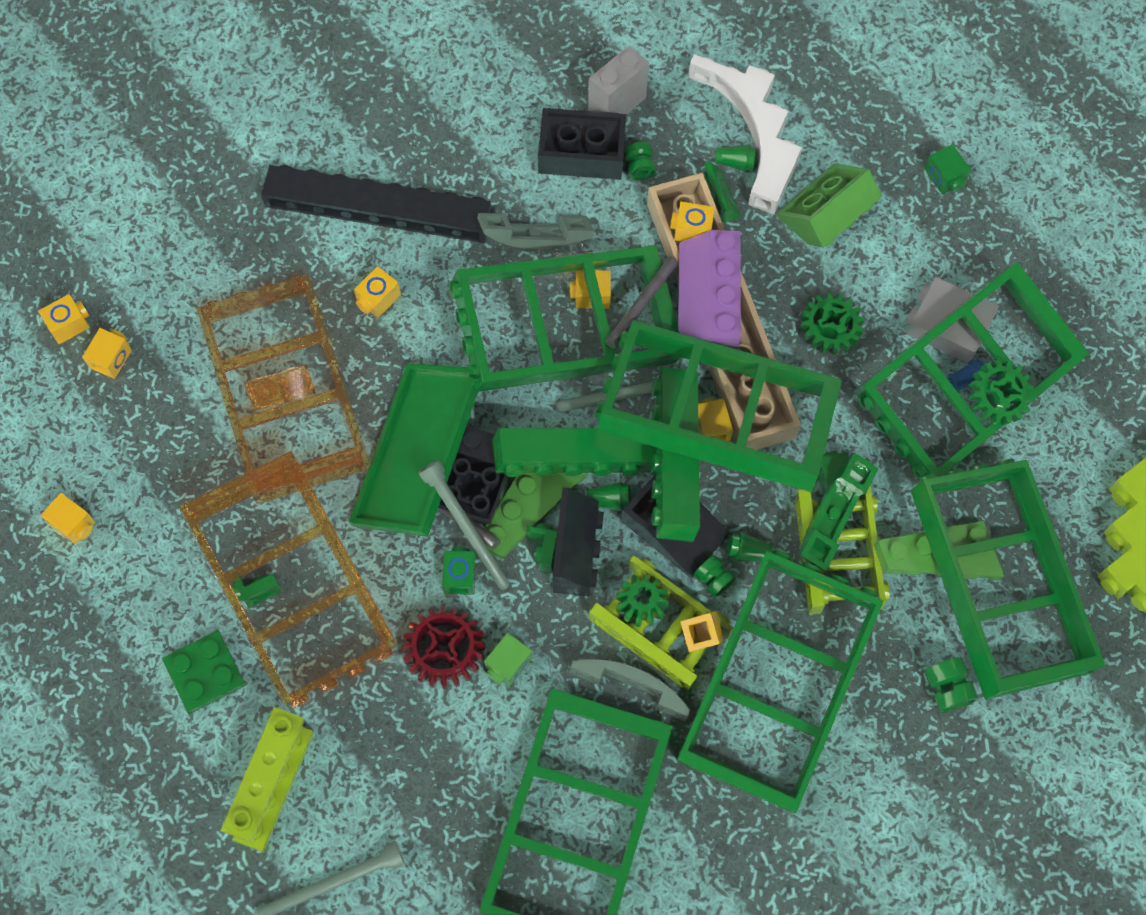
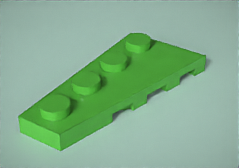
[484,473,588,560]
[874,521,1004,580]

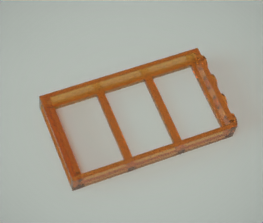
[197,274,370,505]
[179,451,397,709]

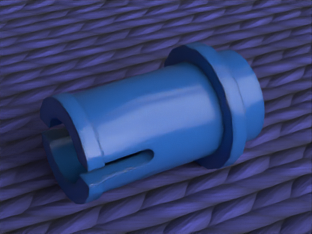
[947,359,984,392]

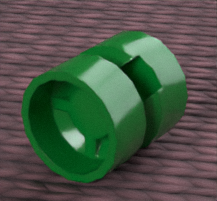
[924,657,979,713]

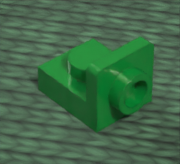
[527,524,558,574]
[231,572,282,608]

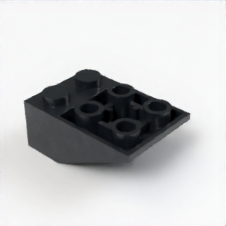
[438,426,512,525]
[622,474,730,578]

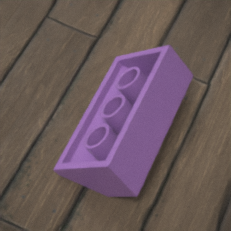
[678,230,741,350]

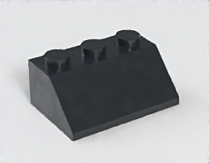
[538,108,627,180]
[553,487,604,596]

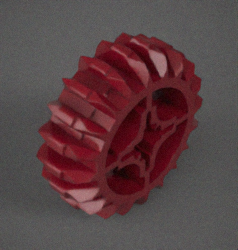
[401,605,486,689]

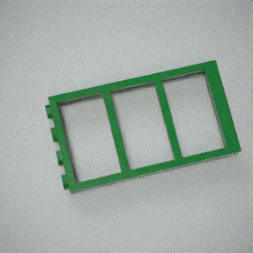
[449,245,681,392]
[853,262,1089,480]
[595,320,842,492]
[910,458,1106,700]
[677,550,884,813]
[479,688,673,915]

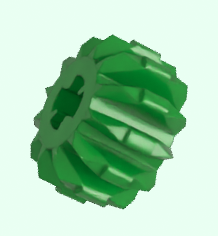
[616,573,669,628]

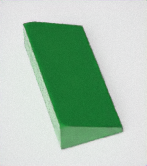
[703,161,741,223]

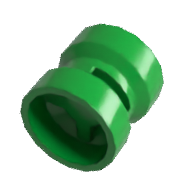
[624,142,657,181]
[693,555,737,598]

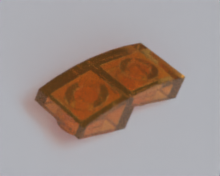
[245,365,316,411]

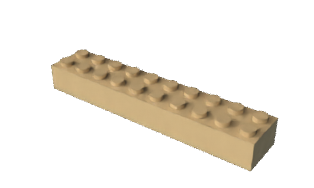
[647,173,801,450]

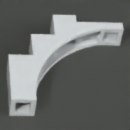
[688,54,802,215]

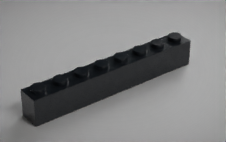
[261,165,492,244]

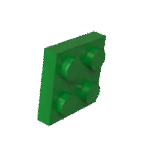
[162,630,246,715]

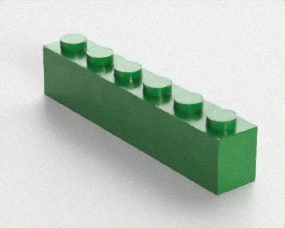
[652,367,700,542]
[493,428,656,477]

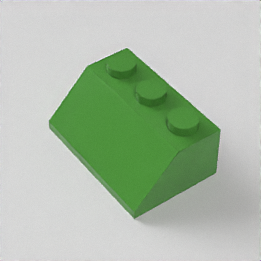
[776,163,882,248]

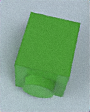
[484,632,533,687]

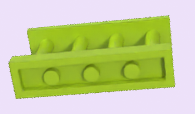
[795,486,890,615]
[589,555,734,692]
[220,707,314,853]

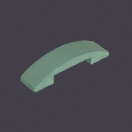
[478,213,594,249]
[571,659,690,722]

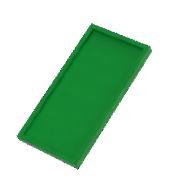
[349,363,478,537]

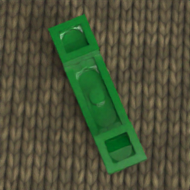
[799,452,879,572]

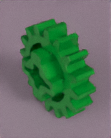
[800,293,864,355]
[968,359,1035,425]

